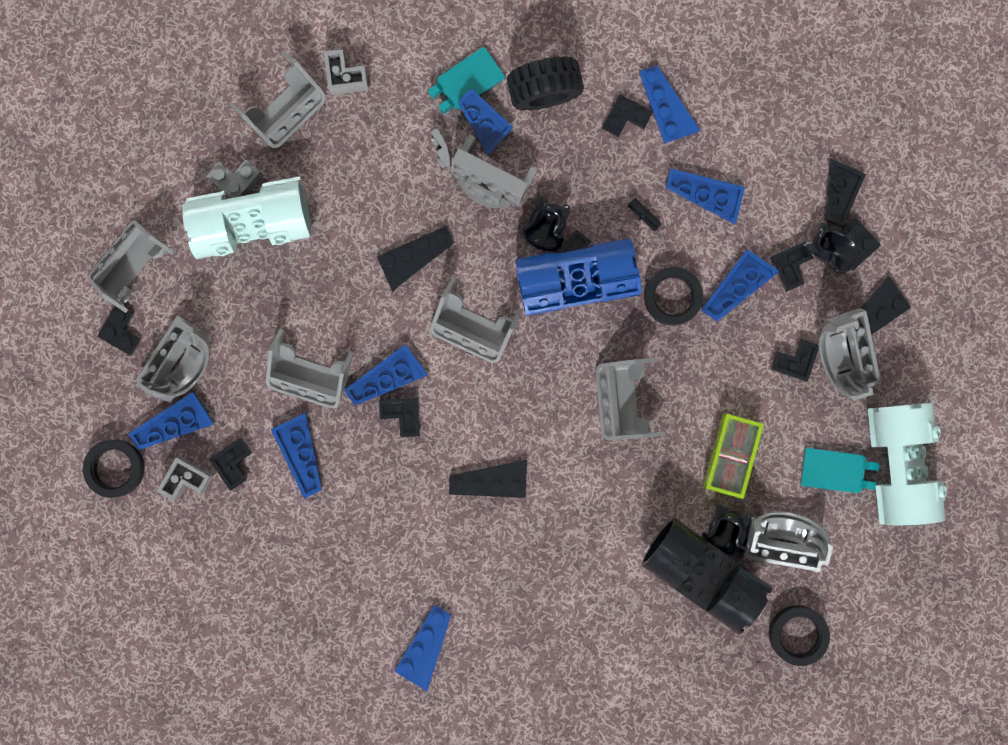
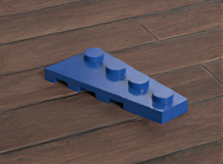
[639,66,701,144]
[666,169,745,225]
[701,249,779,322]
[344,345,428,406]
[129,392,215,450]
[271,413,322,499]
[395,605,451,691]

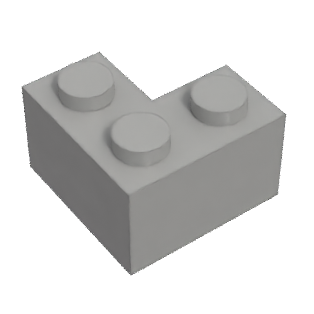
[324,49,369,95]
[206,159,264,198]
[157,457,214,501]

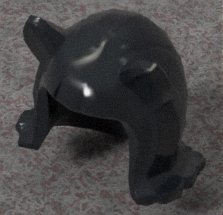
[521,196,570,251]
[804,222,859,274]
[702,504,751,558]

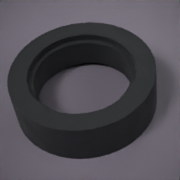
[644,267,703,326]
[83,440,145,498]
[769,605,830,666]

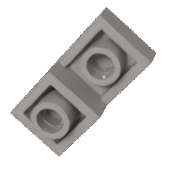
[430,128,451,170]

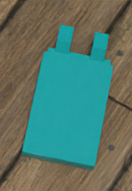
[428,47,506,115]
[800,448,879,493]

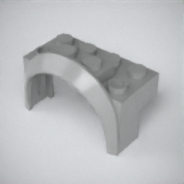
[451,134,538,208]
[819,308,881,401]
[136,316,212,403]
[743,511,834,572]

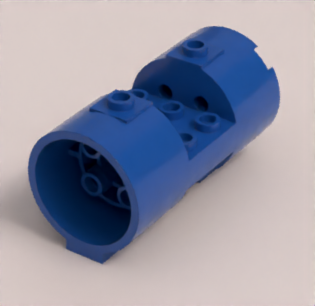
[515,238,642,316]

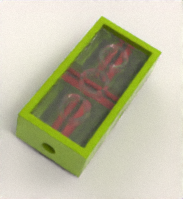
[703,414,764,499]

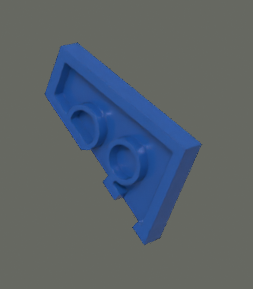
[458,88,513,156]

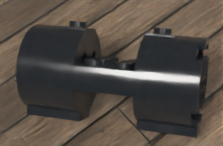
[641,518,772,635]

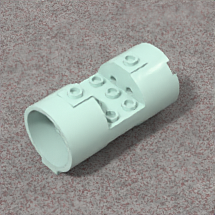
[182,176,312,259]
[868,403,947,526]

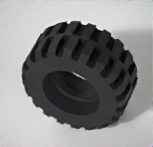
[507,56,584,111]

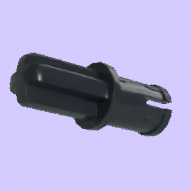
[627,198,661,231]

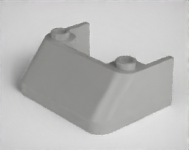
[229,50,326,148]
[88,221,174,313]
[430,277,523,363]
[266,329,353,408]
[596,358,665,440]

